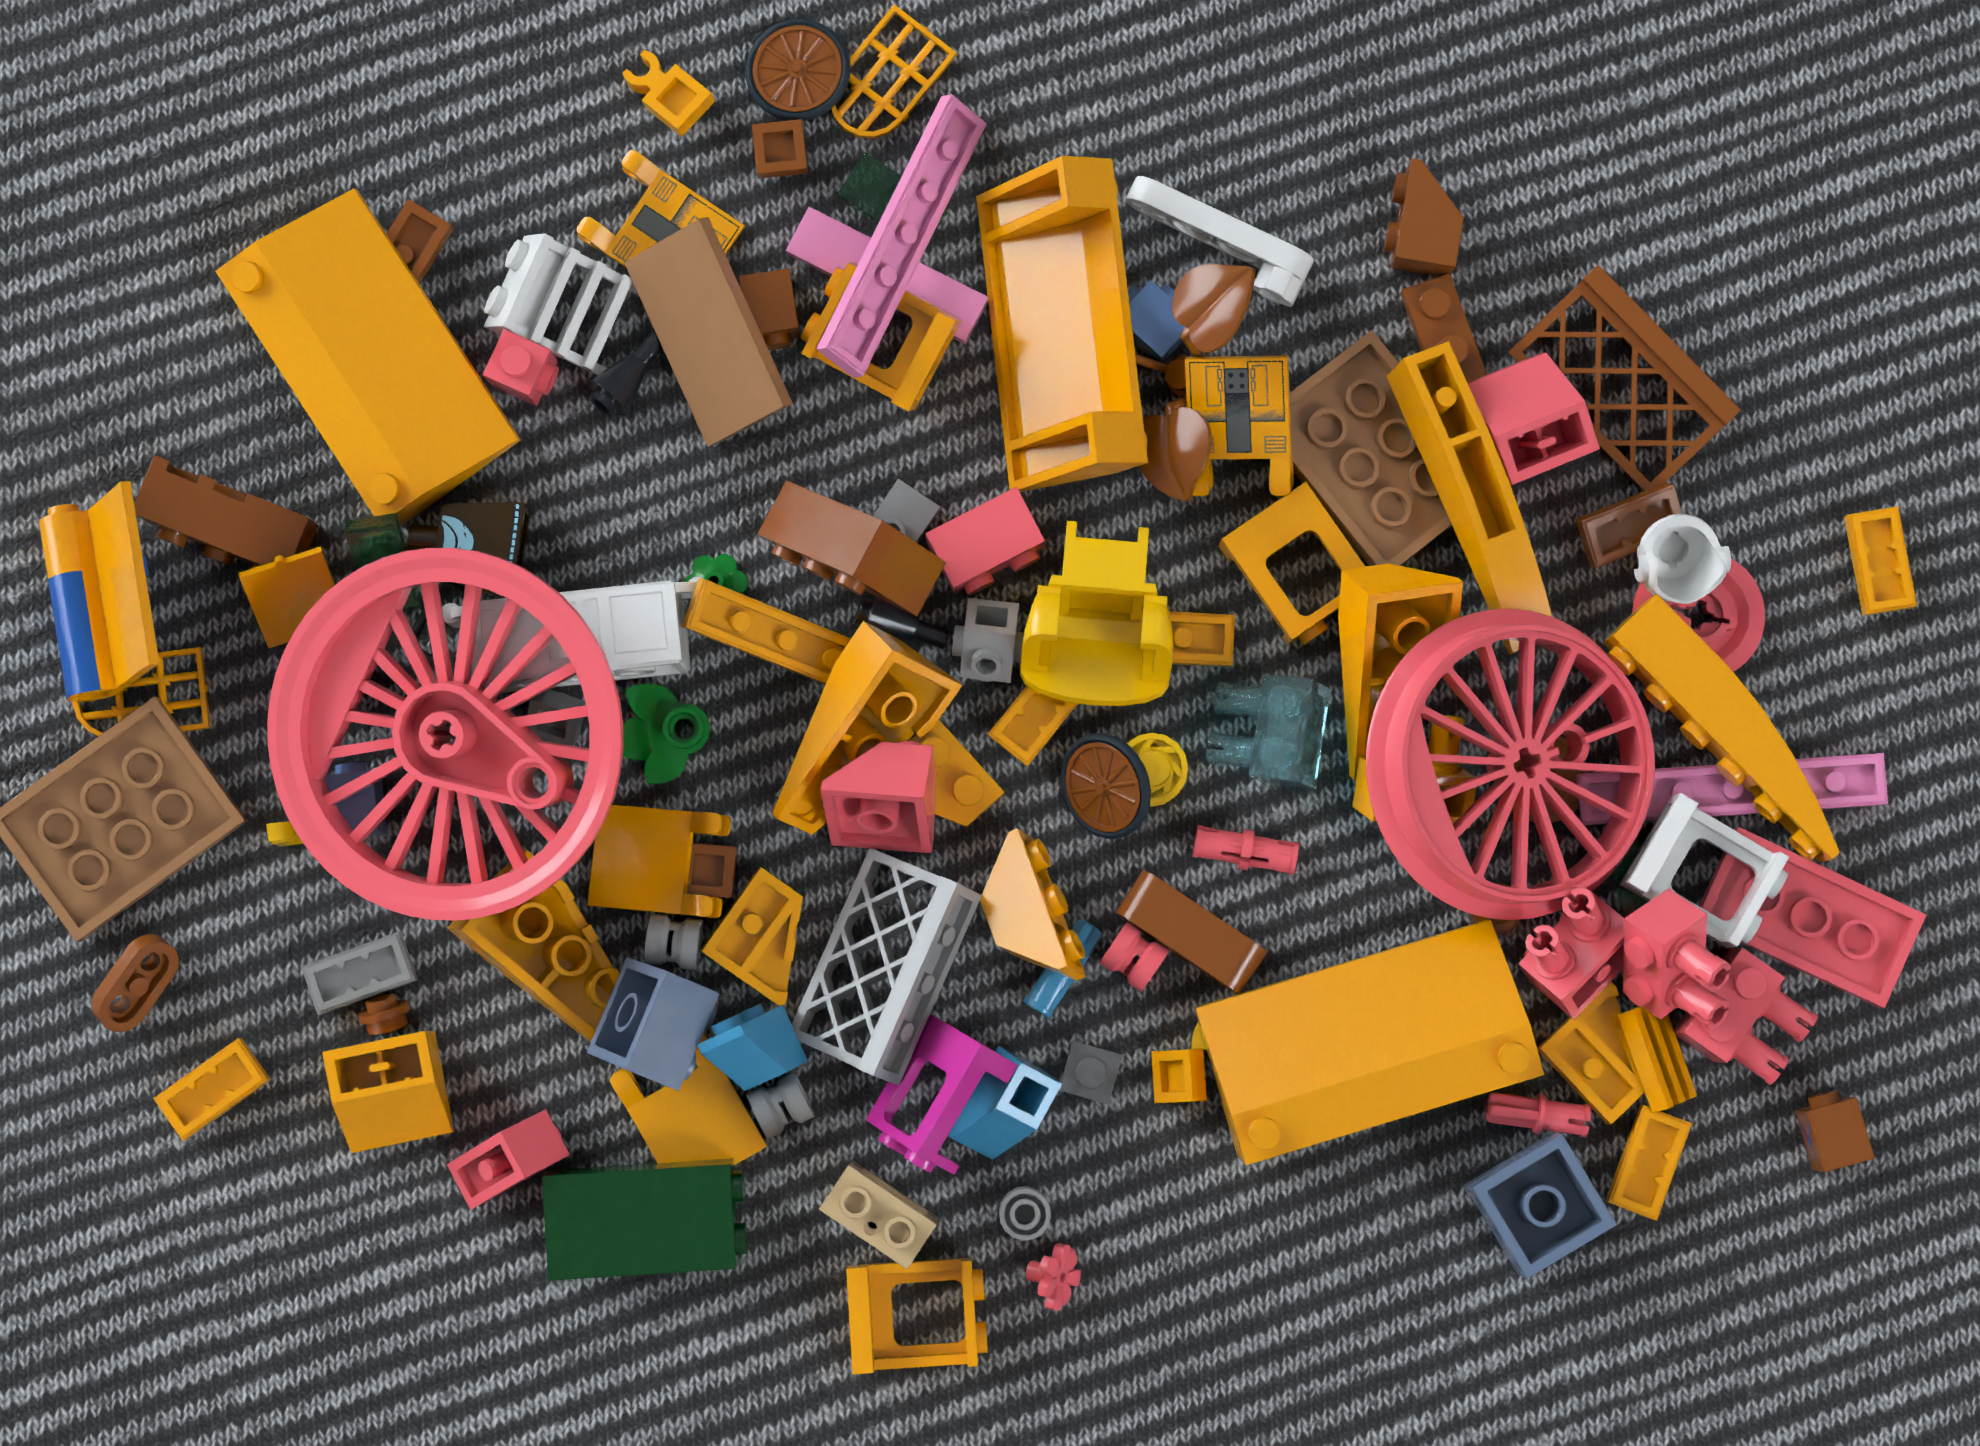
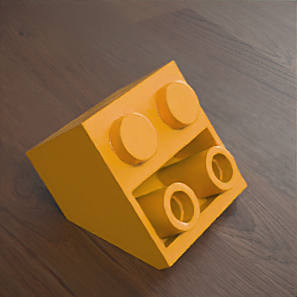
[322,1031,454,1153]

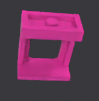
[866,1014,1018,1175]

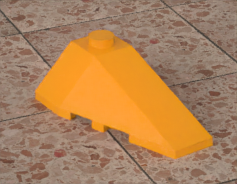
[1338,563,1463,781]
[772,621,963,835]
[447,850,620,1043]

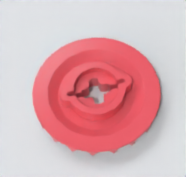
[1632,558,1765,672]

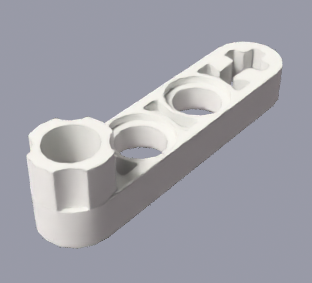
[1125,176,1314,307]

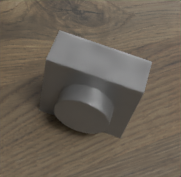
[528,689,585,746]
[1059,1041,1123,1105]

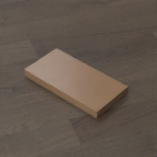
[624,217,793,447]

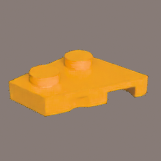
[700,866,803,1006]

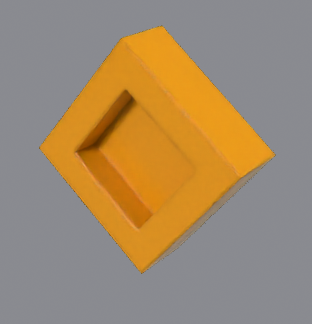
[1151,1048,1207,1103]

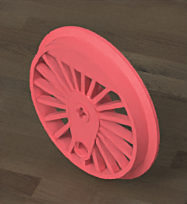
[267,548,623,921]

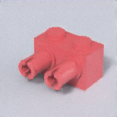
[1518,887,1624,1020]
[1623,888,1731,1030]
[1674,947,1818,1085]

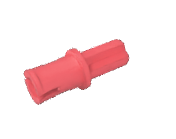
[1485,1092,1591,1137]

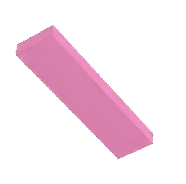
[786,207,988,345]

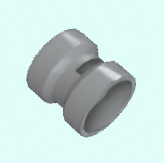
[644,913,703,971]
[746,1071,815,1139]
[999,1186,1051,1241]

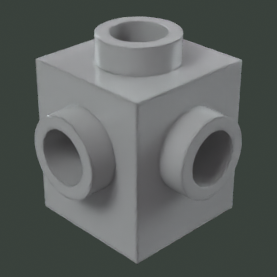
[952,598,1024,683]

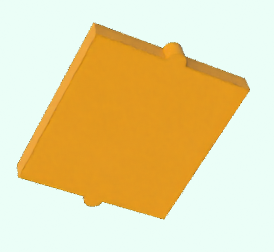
[239,546,335,648]

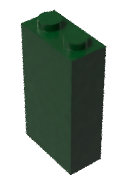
[542,1158,748,1281]

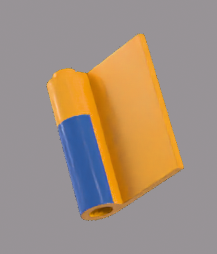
[39,481,160,702]

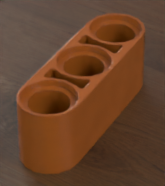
[1115,870,1268,994]

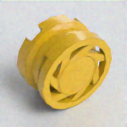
[1127,733,1188,807]

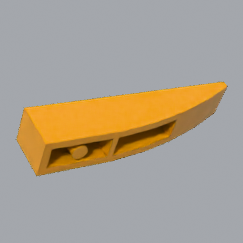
[1386,341,1553,655]
[1603,593,1840,863]

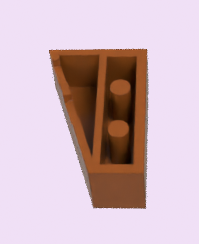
[134,455,319,569]
[758,481,946,616]

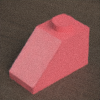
[447,1109,570,1210]

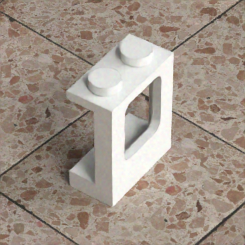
[1619,793,1789,948]

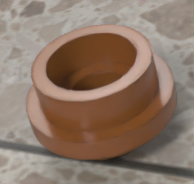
[358,993,410,1035]

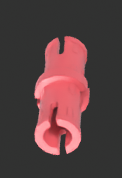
[1192,825,1299,875]

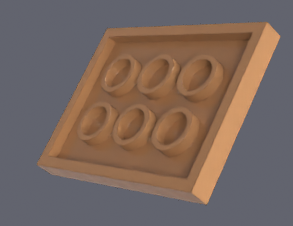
[1290,330,1452,566]
[0,696,248,942]

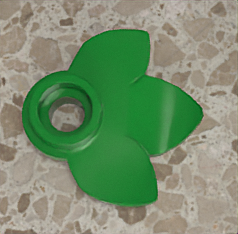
[623,684,710,784]

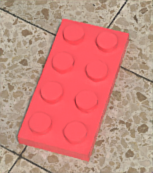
[1699,827,1926,1008]

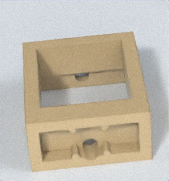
[819,1160,939,1269]

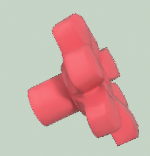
[1026,1243,1081,1311]

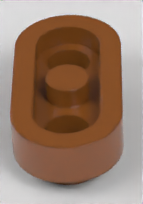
[91,934,179,1032]

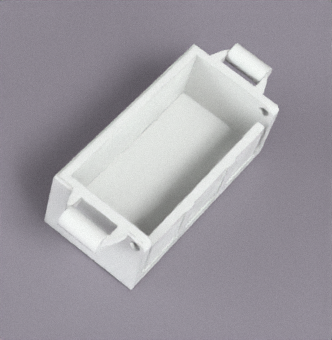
[442,576,704,693]

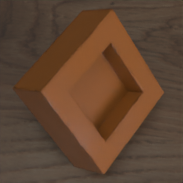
[752,119,808,179]
[687,843,737,899]

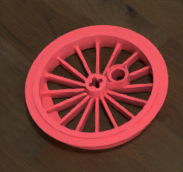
[1366,609,1655,920]

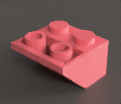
[1467,353,1600,485]

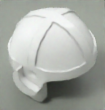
[1634,514,1731,604]

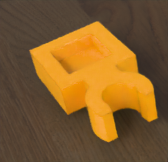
[623,50,715,137]

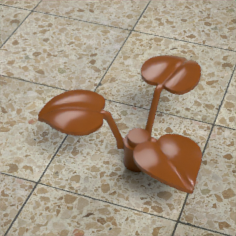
[1135,264,1255,501]

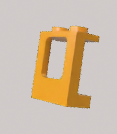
[801,263,962,412]
[1218,482,1365,646]
[846,1257,988,1374]

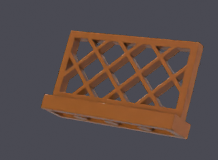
[1508,265,1741,492]

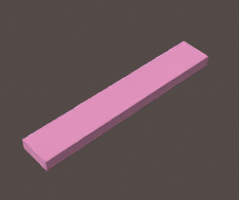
[816,94,987,378]
[1576,753,1888,826]

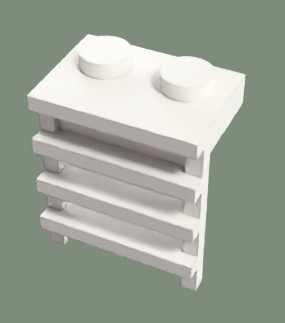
[484,233,639,376]

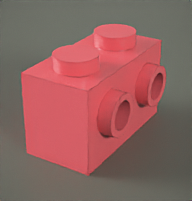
[925,486,1045,596]

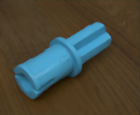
[1023,919,1102,1019]

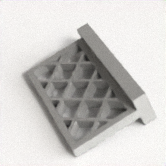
[792,848,982,1086]

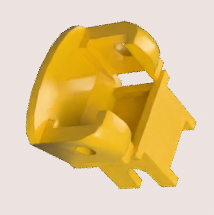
[1020,521,1173,706]

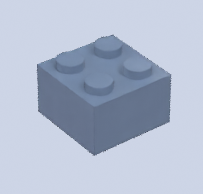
[587,957,720,1091]
[1464,1132,1617,1279]

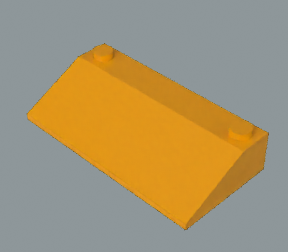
[976,156,1148,492]
[215,189,521,526]
[1194,919,1544,1165]

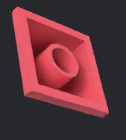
[821,741,937,853]

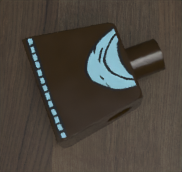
[407,502,532,599]

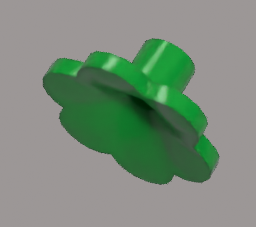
[684,554,748,594]

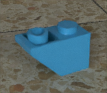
[697,1003,808,1091]
[948,1046,1062,1160]

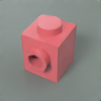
[483,329,559,406]

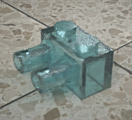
[1206,674,1330,789]

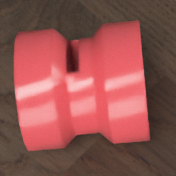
[1099,921,1170,992]

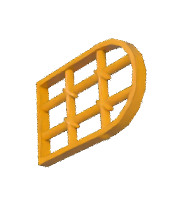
[831,4,957,139]
[72,647,211,736]

